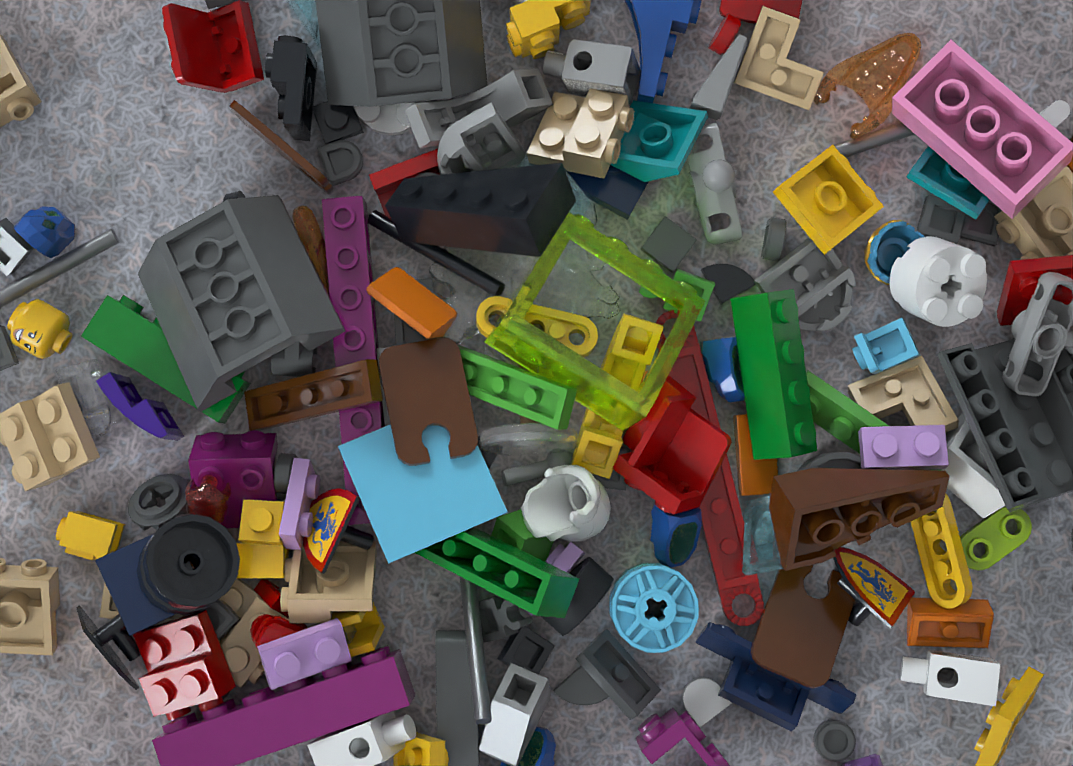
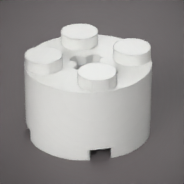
[890,236,987,327]

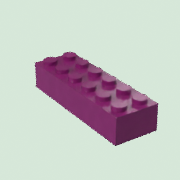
[152,645,415,766]

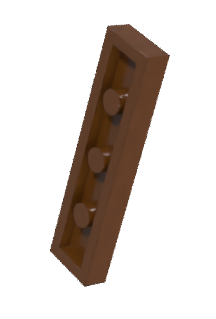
[244,359,383,431]

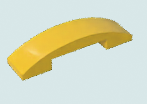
[571,313,664,479]

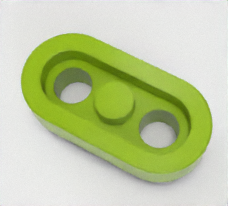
[960,506,1032,570]

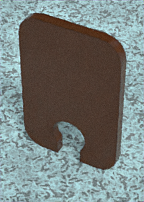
[229,100,334,195]
[379,338,478,466]
[751,564,855,688]

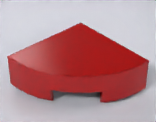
[254,579,289,618]

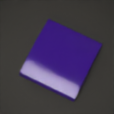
[96,372,184,441]

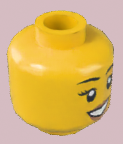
[7,299,73,359]

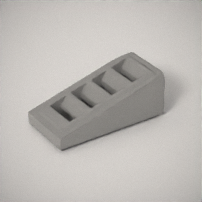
[690,34,748,120]

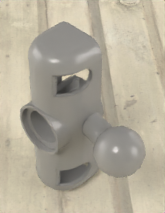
[687,122,742,245]
[1002,272,1073,396]

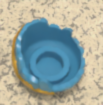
[864,220,924,285]

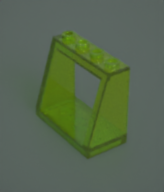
[484,212,705,431]

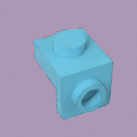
[852,318,921,374]

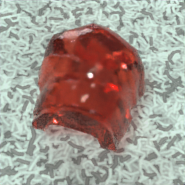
[185,475,232,523]

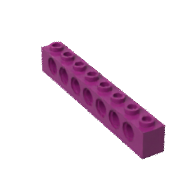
[322,196,385,525]

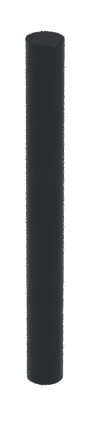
[368,210,505,296]

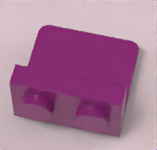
[188,430,278,528]
[636,707,730,766]

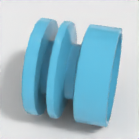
[609,563,699,653]

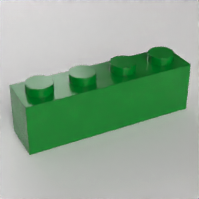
[730,289,818,460]
[81,295,251,424]
[415,527,579,618]

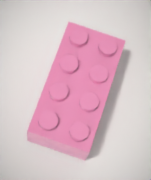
[892,40,1073,219]

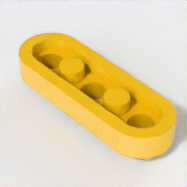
[476,296,598,359]
[911,494,973,609]

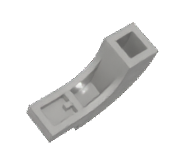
[405,68,553,149]

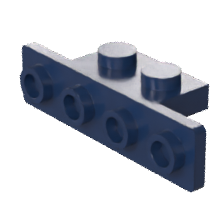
[696,622,857,732]

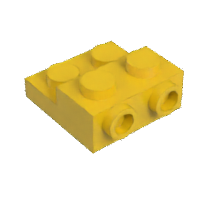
[505,0,591,59]
[773,145,884,255]

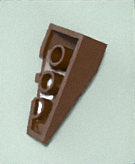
[769,468,950,571]

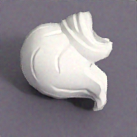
[521,465,611,542]

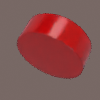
[708,13,741,55]

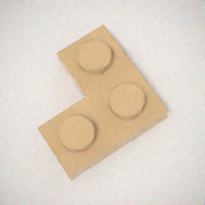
[734,6,824,110]
[848,356,959,433]

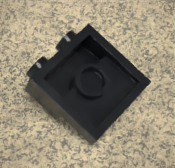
[265,35,317,141]

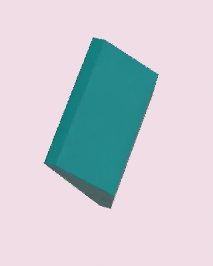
[611,100,708,182]
[906,146,990,220]

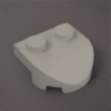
[437,102,527,175]
[754,237,856,332]

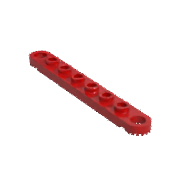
[655,310,764,626]

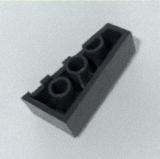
[385,163,576,257]

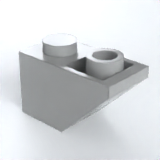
[479,663,551,766]

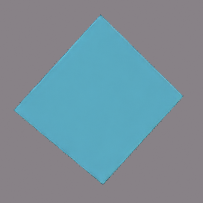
[338,425,508,564]

